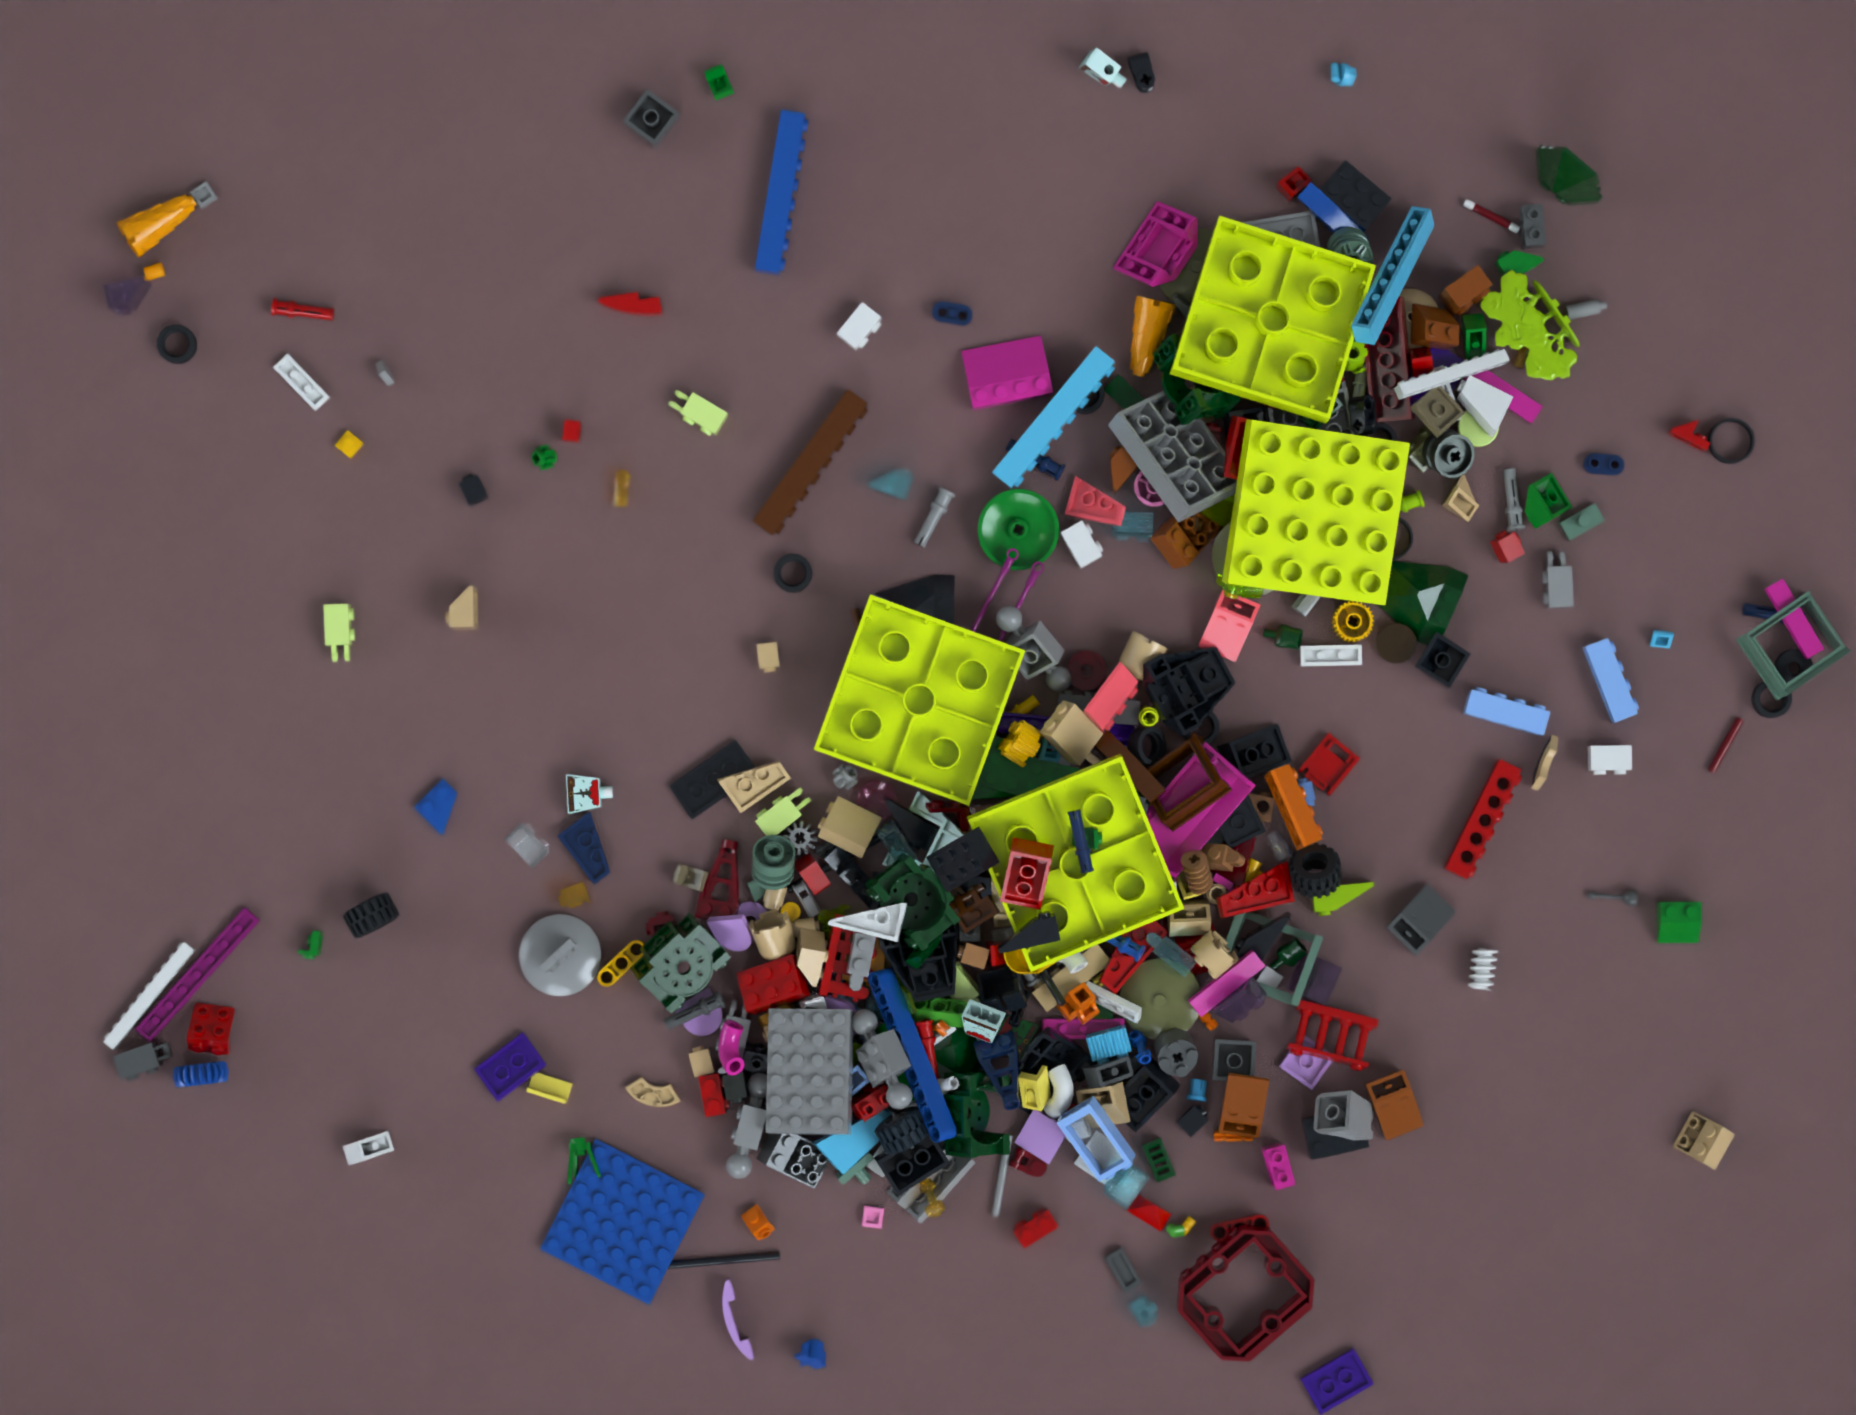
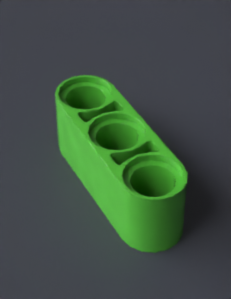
[910,998,967,1027]

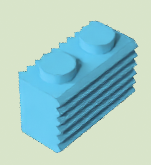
[1085,1024,1132,1063]

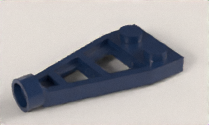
[973,1031,1020,1110]

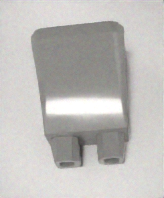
[1313,1090,1375,1141]

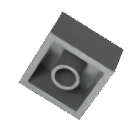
[623,89,681,150]
[1211,1038,1256,1081]

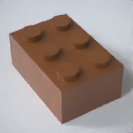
[1438,265,1493,316]

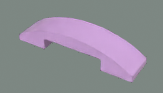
[722,1278,755,1360]

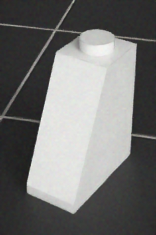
[1457,375,1513,437]

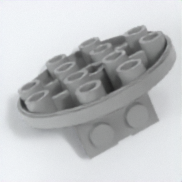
[519,914,602,996]

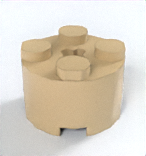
[1191,930,1238,979]

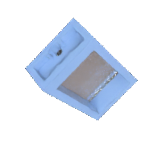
[1057,1096,1136,1181]

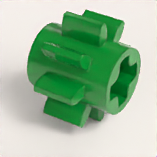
[532,444,557,470]

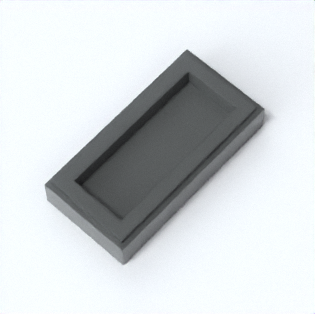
[1104,1247,1142,1293]

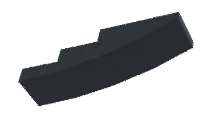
[823,845,871,908]

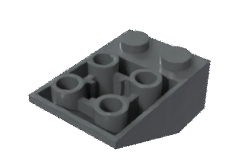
[1385,884,1456,956]
[756,1134,829,1189]

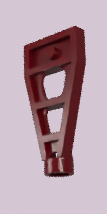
[695,839,739,920]

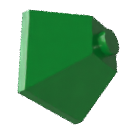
[1525,473,1573,529]

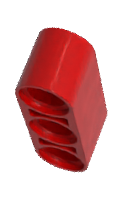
[1210,1214,1269,1241]

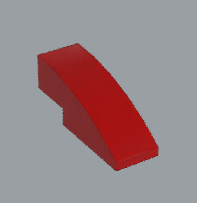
[598,292,663,316]

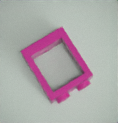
[1261,1142,1296,1190]

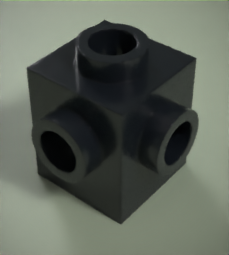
[743,1043,768,1074]

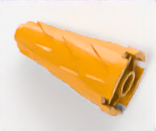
[116,194,197,257]
[1130,296,1176,377]

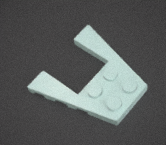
[882,791,965,874]

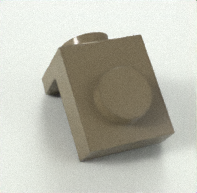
[673,864,709,892]

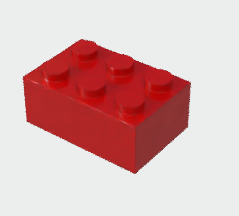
[736,954,810,1015]

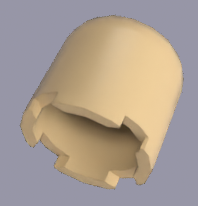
[1119,631,1168,681]
[749,910,796,961]

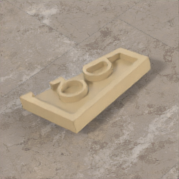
[717,760,791,813]

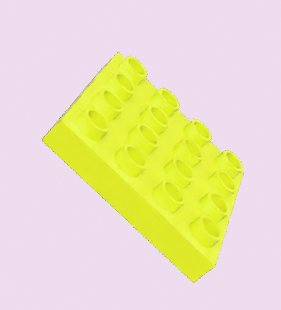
[1170,215,1376,424]
[1222,419,1410,605]
[814,594,1025,806]
[967,754,1184,972]

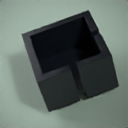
[976,964,1027,1013]

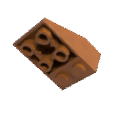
[1150,508,1222,569]
[1363,1069,1424,1141]
[1218,1073,1270,1138]

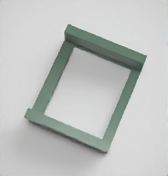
[1736,591,1851,701]
[1226,912,1324,1007]

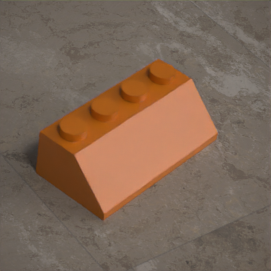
[1264,764,1323,851]

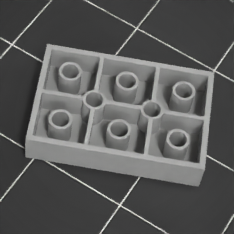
[1108,391,1237,523]
[766,1009,854,1135]

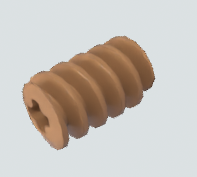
[1181,850,1213,895]

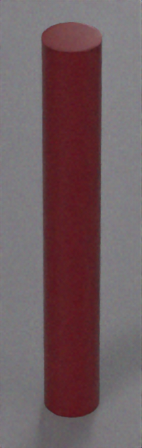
[1708,717,1744,774]

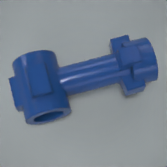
[1129,1030,1152,1064]

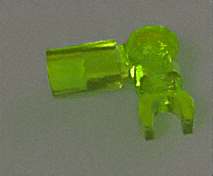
[1216,574,1263,599]
[818,904,850,947]

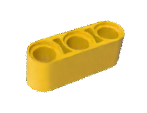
[597,940,645,987]

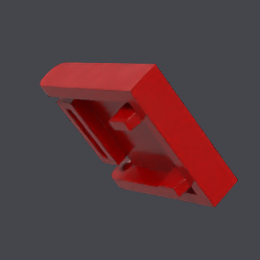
[1297,733,1361,796]

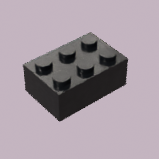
[1320,160,1392,232]
[926,826,1000,892]

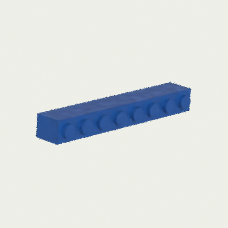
[755,110,809,276]

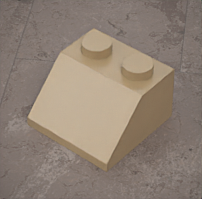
[445,586,478,630]

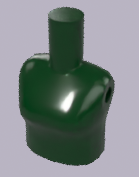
[1263,624,1303,650]
[1270,937,1308,970]

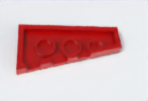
[1217,861,1295,918]
[1099,921,1168,994]

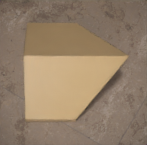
[1442,474,1479,522]

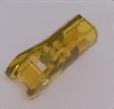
[613,469,630,507]

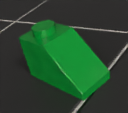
[1495,250,1544,276]
[1462,313,1487,361]

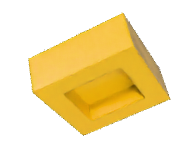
[335,430,364,459]

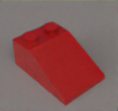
[1223,416,1251,480]
[1000,837,1054,910]

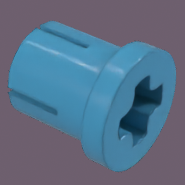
[1186,1079,1207,1102]

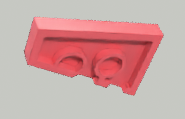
[1065,476,1126,526]

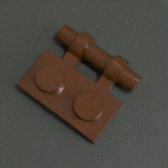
[949,882,1000,933]

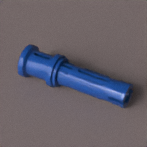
[1106,935,1146,962]

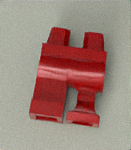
[852,1083,890,1122]

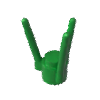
[567,1138,601,1185]

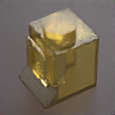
[558,882,592,909]

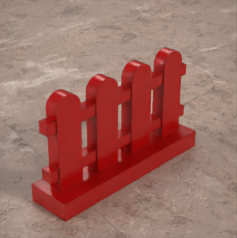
[817,914,878,1003]

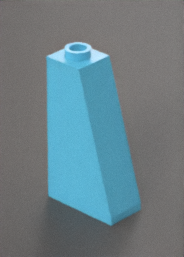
[813,1108,892,1175]

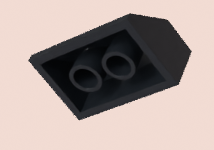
[874,1134,950,1196]

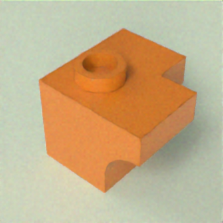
[1056,982,1100,1025]

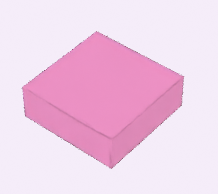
[861,1205,884,1229]

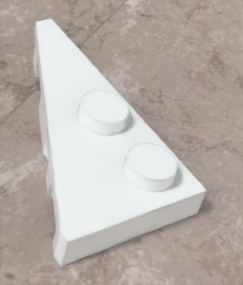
[828,902,907,942]

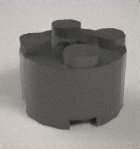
[1154,1028,1198,1077]

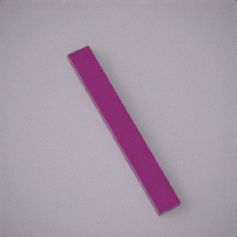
[135,907,261,1043]

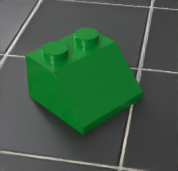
[1656,902,1702,943]

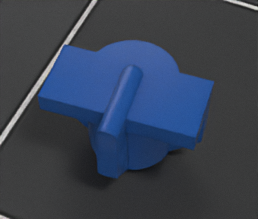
[794,1339,826,1369]

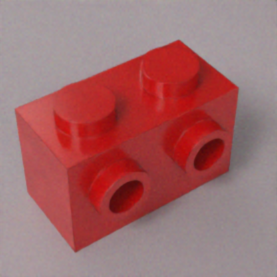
[698,1073,730,1117]
[1013,1208,1059,1249]

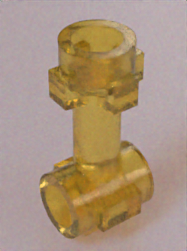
[919,1178,945,1218]

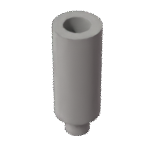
[1565,299,1607,320]

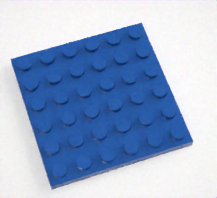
[540,1138,705,1305]

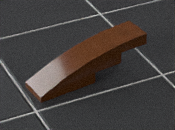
[1094,731,1165,804]

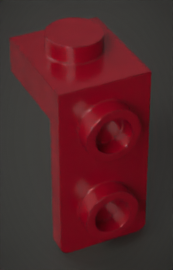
[925,800,972,832]
[645,911,675,938]

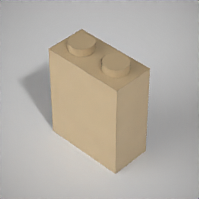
[1039,700,1103,766]
[818,796,882,858]

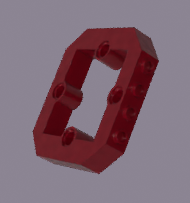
[1176,1225,1315,1362]

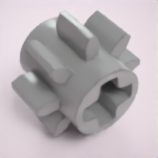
[833,764,858,790]

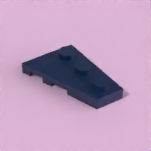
[557,812,611,885]

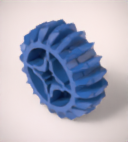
[172,1061,229,1087]

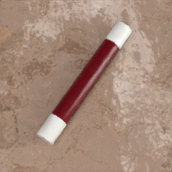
[1463,199,1521,234]

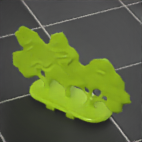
[1480,270,1580,381]

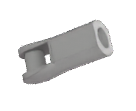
[792,880,821,918]

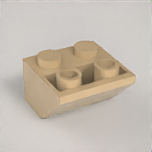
[1167,899,1211,937]
[796,928,829,987]
[1076,1081,1131,1127]
[1672,1111,1735,1170]

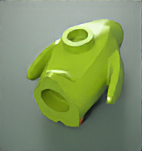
[1345,342,1368,374]

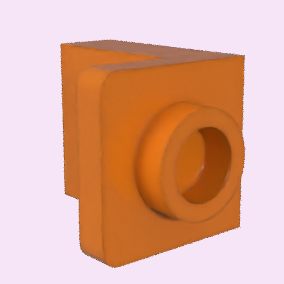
[741,1204,775,1241]

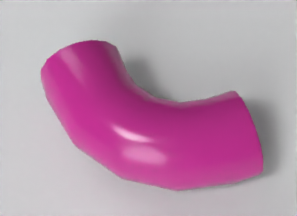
[718,1020,745,1076]

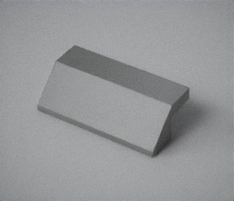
[887,1140,976,1224]

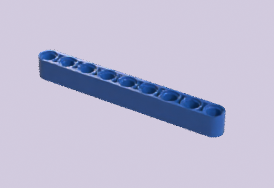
[868,967,956,1143]

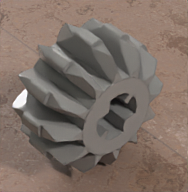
[783,821,818,856]

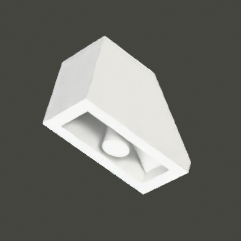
[343,1131,394,1165]

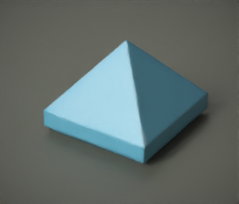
[1650,630,1674,649]

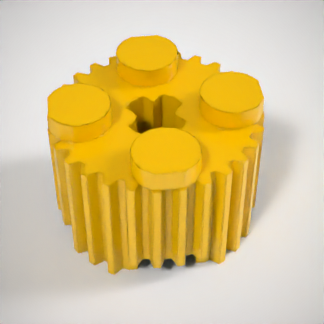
[1331,601,1374,643]
[998,720,1043,767]

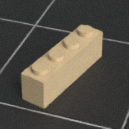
[1032,945,1109,1012]

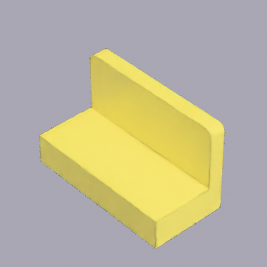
[1019,1065,1051,1112]
[526,1072,573,1104]

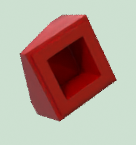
[562,420,581,443]

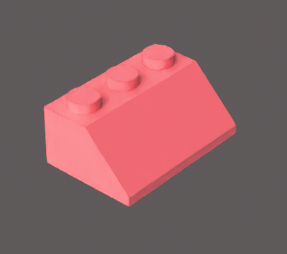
[1083,662,1138,733]

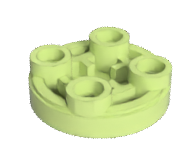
[1458,410,1499,447]

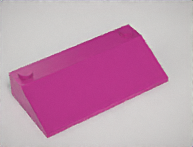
[1146,742,1256,878]

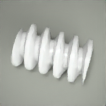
[1467,948,1498,991]

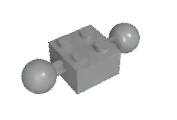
[996,606,1072,692]
[852,1009,912,1109]
[726,1073,767,1179]

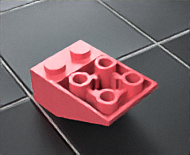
[1198,589,1261,662]

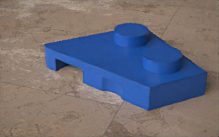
[414,779,458,835]

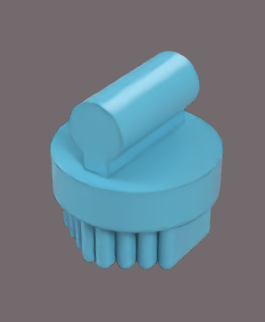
[1331,63,1357,87]

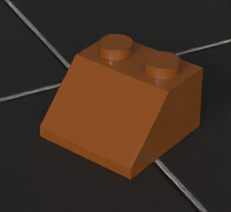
[1411,304,1459,350]
[1109,446,1138,495]

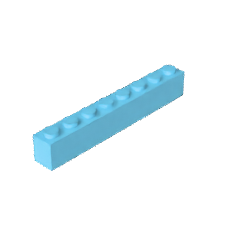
[1351,206,1435,345]
[992,346,1115,489]

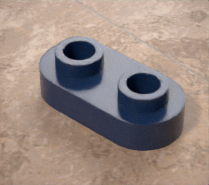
[932,301,973,326]
[1583,453,1624,476]

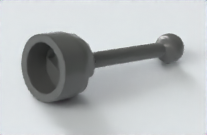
[1587,890,1637,906]

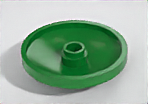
[978,488,1059,570]

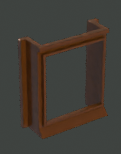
[1147,733,1232,832]

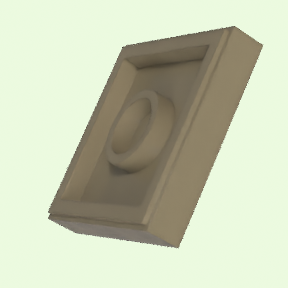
[1410,386,1465,438]

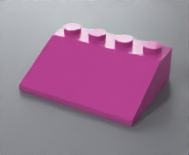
[961,336,1053,411]

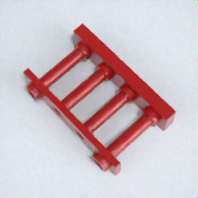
[1286,1000,1379,1071]

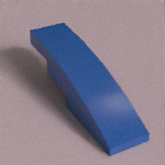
[1297,182,1369,238]

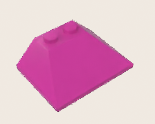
[1113,201,1198,287]

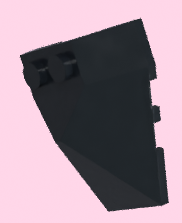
[873,575,955,624]
[1143,647,1236,736]
[877,924,959,1003]
[1009,1027,1097,1114]

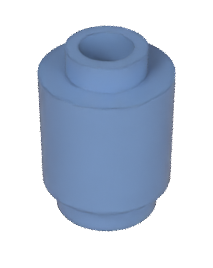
[1297,778,1316,806]

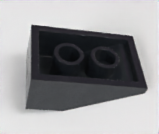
[1217,723,1292,779]
[1123,1057,1181,1133]
[1301,1116,1369,1160]

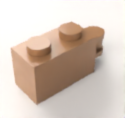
[1200,843,1245,871]

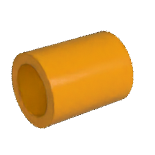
[143,262,166,281]

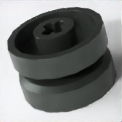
[1422,429,1475,478]

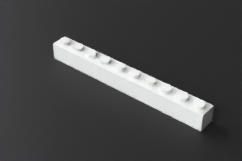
[1394,349,1510,400]
[103,942,196,1050]

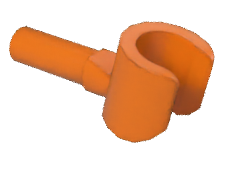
[932,1020,950,1037]

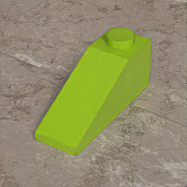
[1312,882,1374,916]

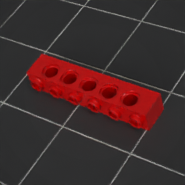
[1443,759,1522,880]

